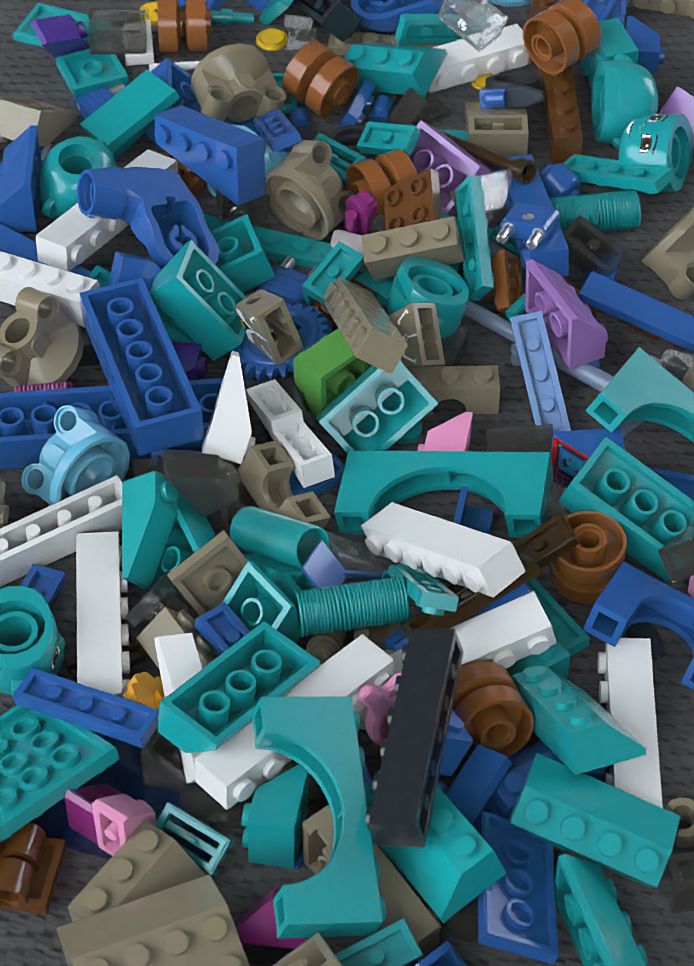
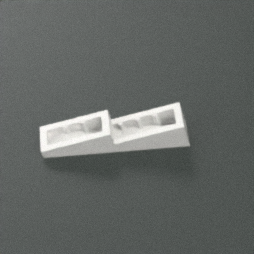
[245,379,335,488]
[154,633,205,784]

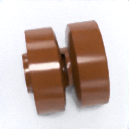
[157,0,212,53]
[523,0,601,74]
[282,40,359,119]
[346,149,417,224]
[550,511,627,604]
[452,661,534,758]

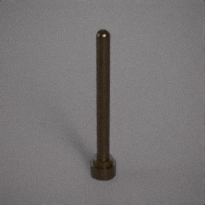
[441,131,537,185]

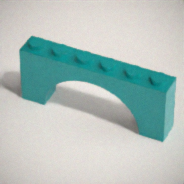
[585,347,694,443]
[334,450,554,538]
[252,697,386,939]

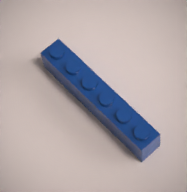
[492,154,569,276]

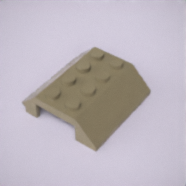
[56,874,249,966]

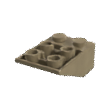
[465,102,529,161]

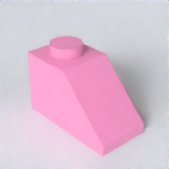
[418,412,473,452]
[92,794,156,856]

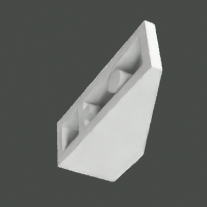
[202,351,256,464]

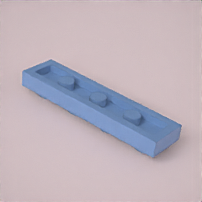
[510,310,571,442]

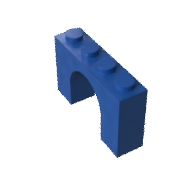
[583,562,694,690]

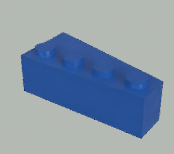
[154,105,266,206]

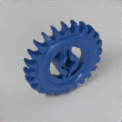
[229,303,333,384]

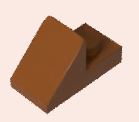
[486,249,522,315]

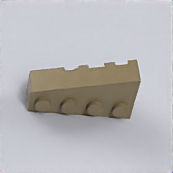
[303,805,440,966]

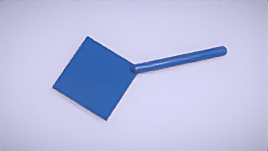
[301,540,382,589]

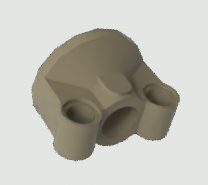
[191,43,286,122]
[265,140,355,240]
[640,207,694,300]
[0,287,84,388]

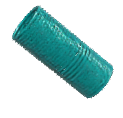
[549,190,641,236]
[230,506,329,569]
[294,576,410,638]

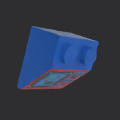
[551,428,626,490]

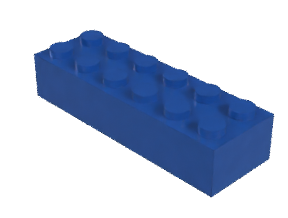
[79,277,204,456]

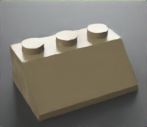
[68,820,206,922]

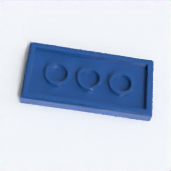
[476,811,559,964]

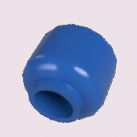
[540,163,581,199]

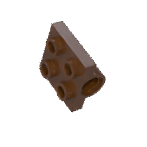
[383,168,442,230]
[0,822,67,915]

